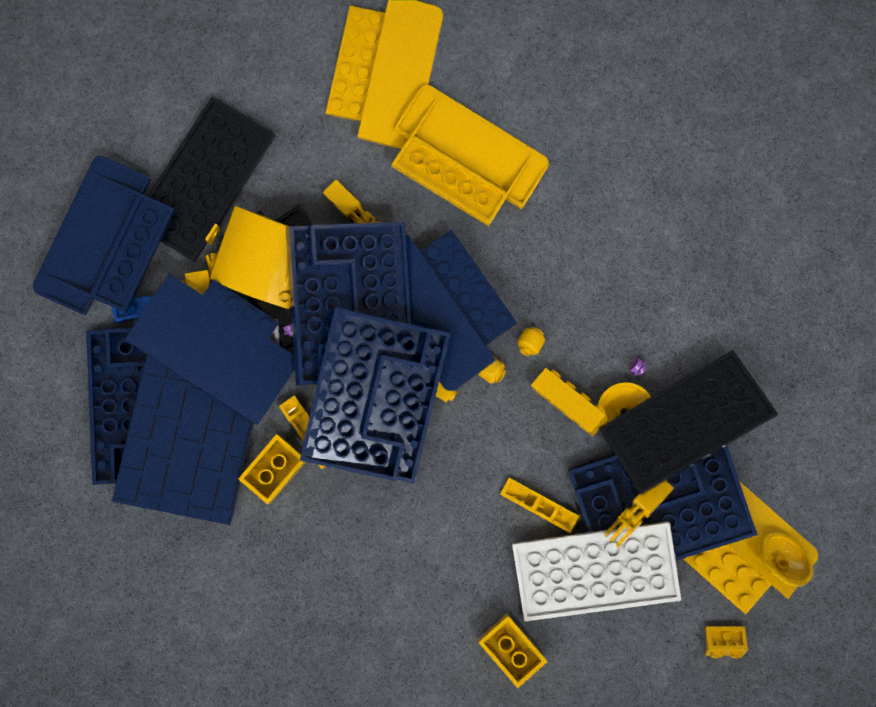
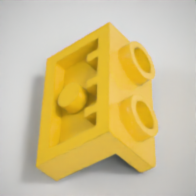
[704,626,748,658]

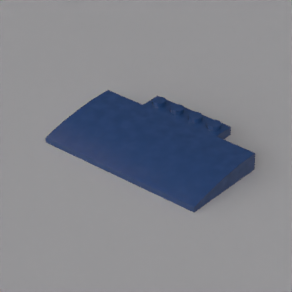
[125,273,295,425]

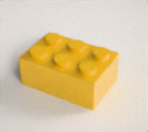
[238,434,306,505]
[478,613,547,688]

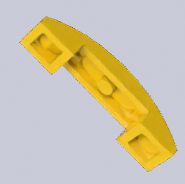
[279,395,326,469]

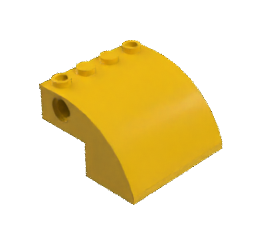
[209,206,291,309]

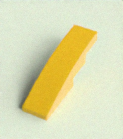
[500,478,580,533]

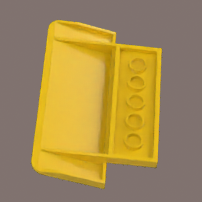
[326,0,443,149]
[391,85,549,227]
[683,482,818,614]

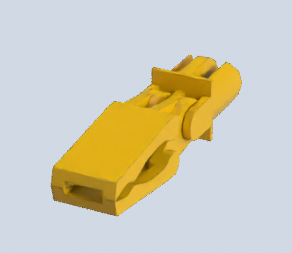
[322,180,378,224]
[603,481,674,548]

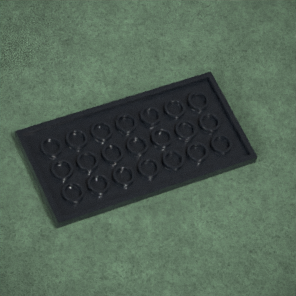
[147,97,276,263]
[599,350,778,496]

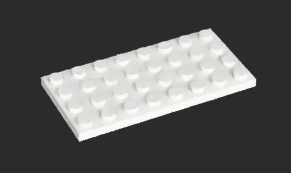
[512,521,681,621]

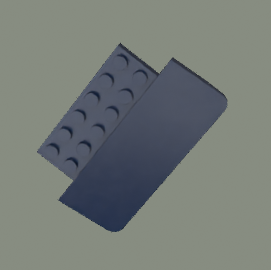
[33,156,175,316]
[406,229,518,391]

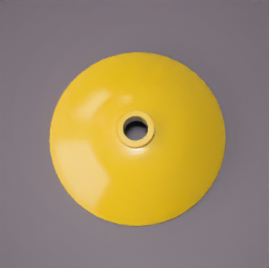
[598,383,651,426]
[760,532,813,587]

